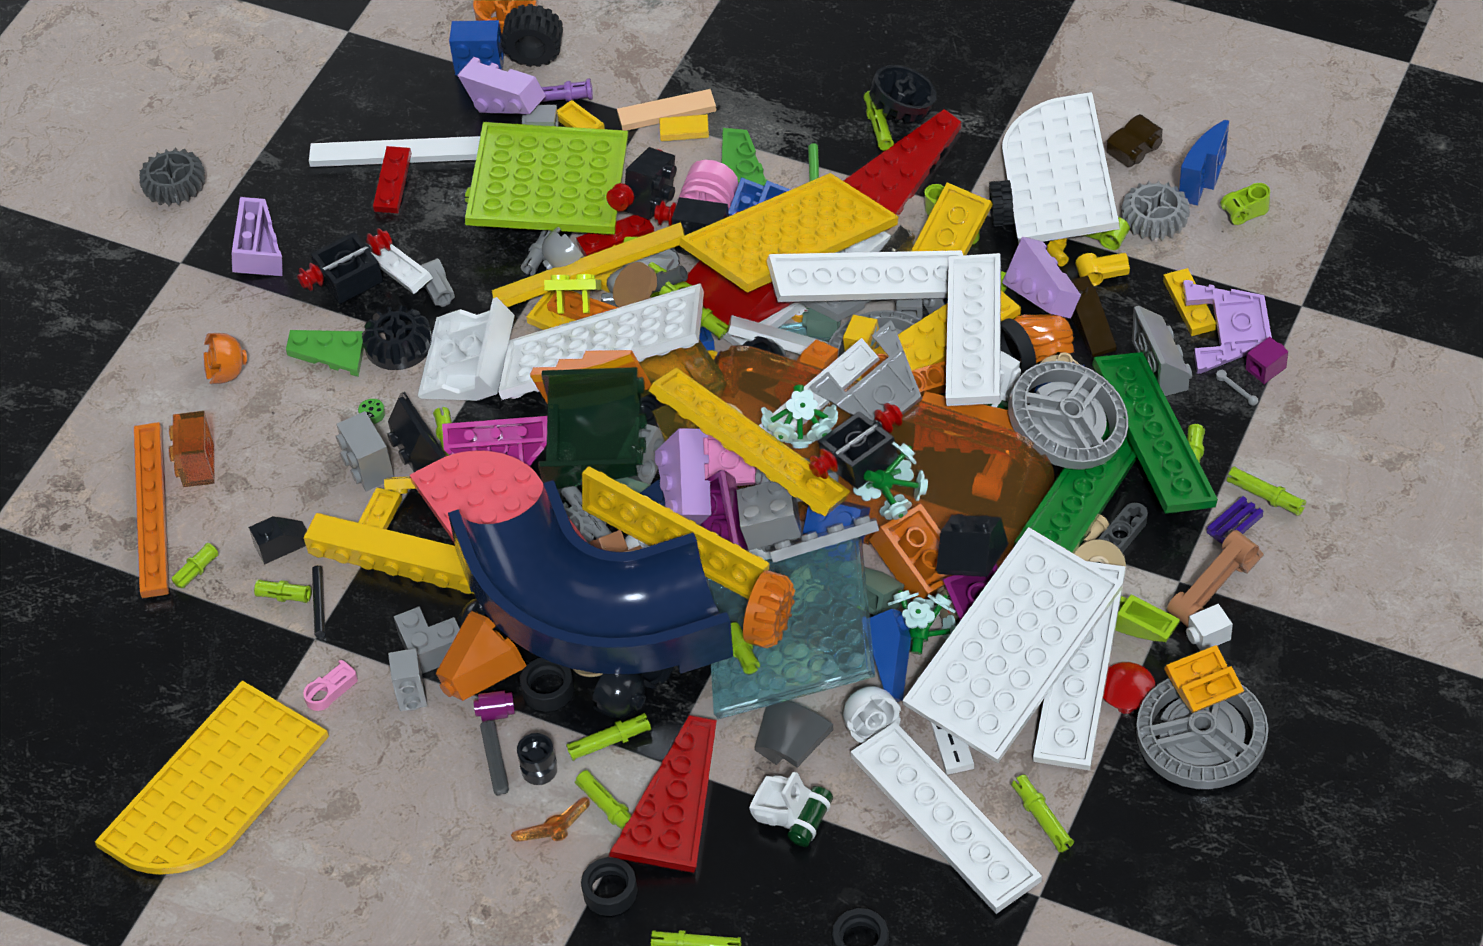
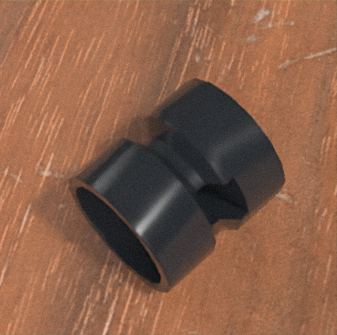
[517,733,557,785]

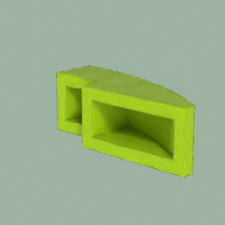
[1115,594,1180,642]

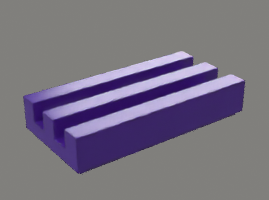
[1207,496,1264,544]

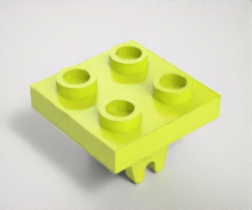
[544,274,602,314]

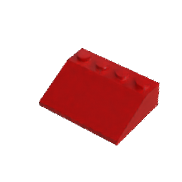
[685,260,794,337]

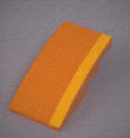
[530,350,652,409]

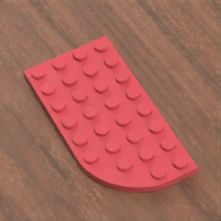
[410,451,587,542]

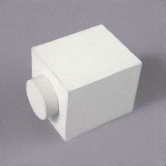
[1186,604,1233,651]

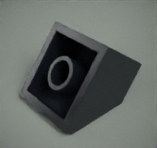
[936,514,1009,577]

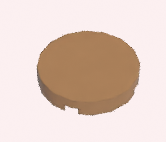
[613,262,657,307]

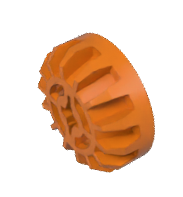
[473,0,537,33]
[743,570,795,648]

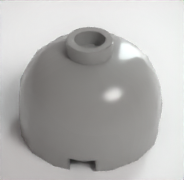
[542,227,583,270]

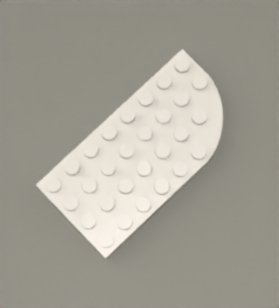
[1002,92,1120,244]

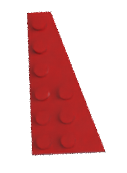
[843,109,961,230]
[609,715,717,873]

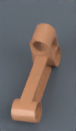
[1167,530,1264,627]

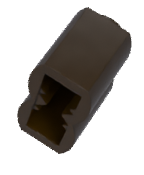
[1107,114,1163,167]

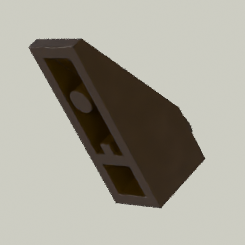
[1071,275,1117,358]

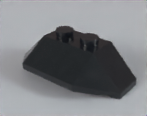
[387,391,446,472]

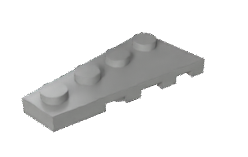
[770,515,879,563]

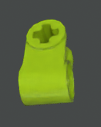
[1220,183,1270,225]

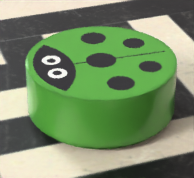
[358,399,385,424]

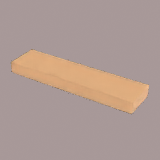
[617,89,716,131]

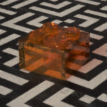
[169,411,215,487]

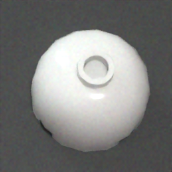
[843,686,901,743]

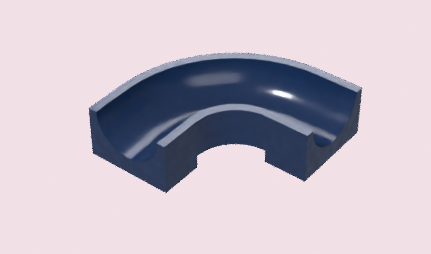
[448,480,733,674]

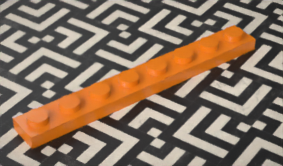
[134,422,169,598]

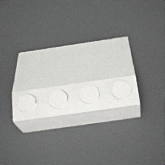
[418,297,515,401]

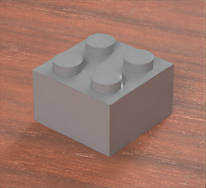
[336,411,394,492]
[736,481,802,550]

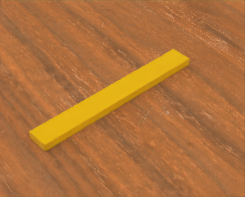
[492,222,685,307]

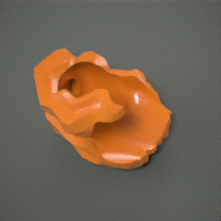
[1013,314,1074,363]

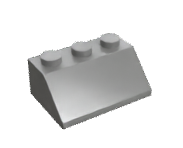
[1132,306,1192,396]

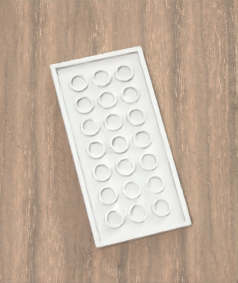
[498,283,704,400]
[903,527,1123,763]

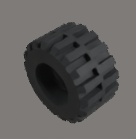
[501,4,563,67]

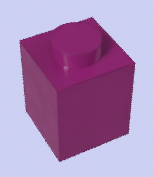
[1245,336,1288,384]

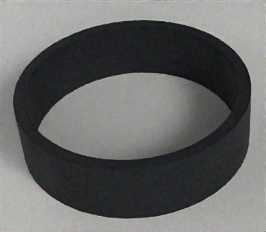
[1001,318,1036,376]

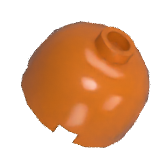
[204,333,247,384]

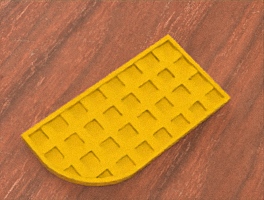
[95,681,329,874]

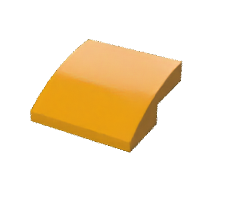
[1164,645,1244,713]

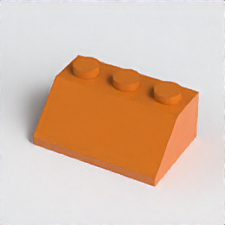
[869,504,953,602]

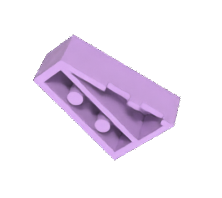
[458,57,546,114]
[232,197,282,276]
[1002,236,1081,318]
[655,428,711,525]

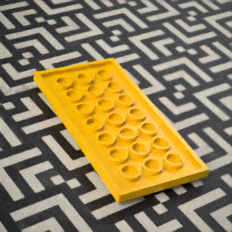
[680,173,899,292]

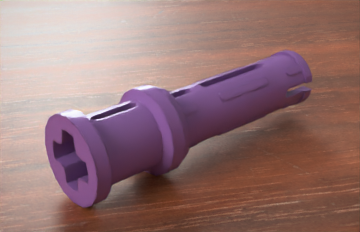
[541,78,593,102]

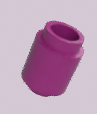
[473,690,515,722]

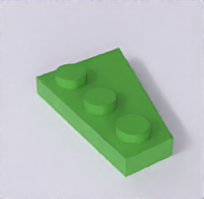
[721,128,768,186]
[286,330,364,377]

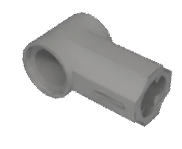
[420,258,455,307]

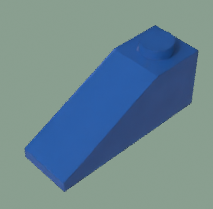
[863,609,911,702]

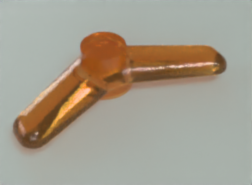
[511,798,590,842]

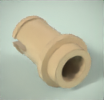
[1083,515,1109,544]

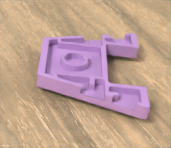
[1183,280,1272,374]

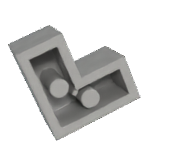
[394,607,460,674]

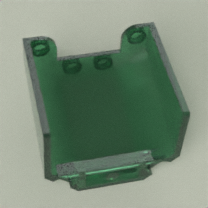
[538,367,647,489]

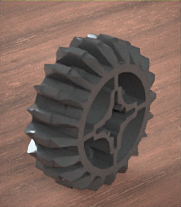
[139,147,205,206]

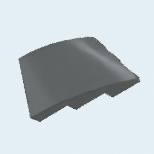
[755,696,833,768]

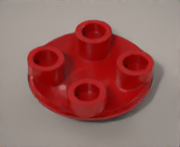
[1103,662,1155,714]

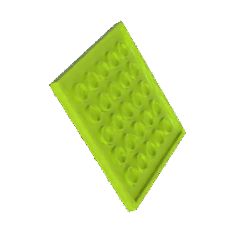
[465,122,628,234]

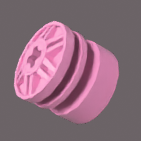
[677,159,738,211]

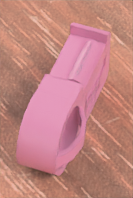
[303,660,358,711]

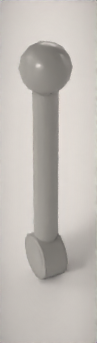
[1216,370,1258,406]

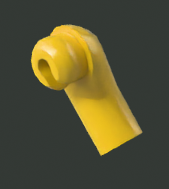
[1047,238,1069,266]

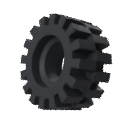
[989,180,1014,227]

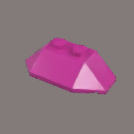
[442,416,549,466]

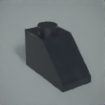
[248,516,307,565]

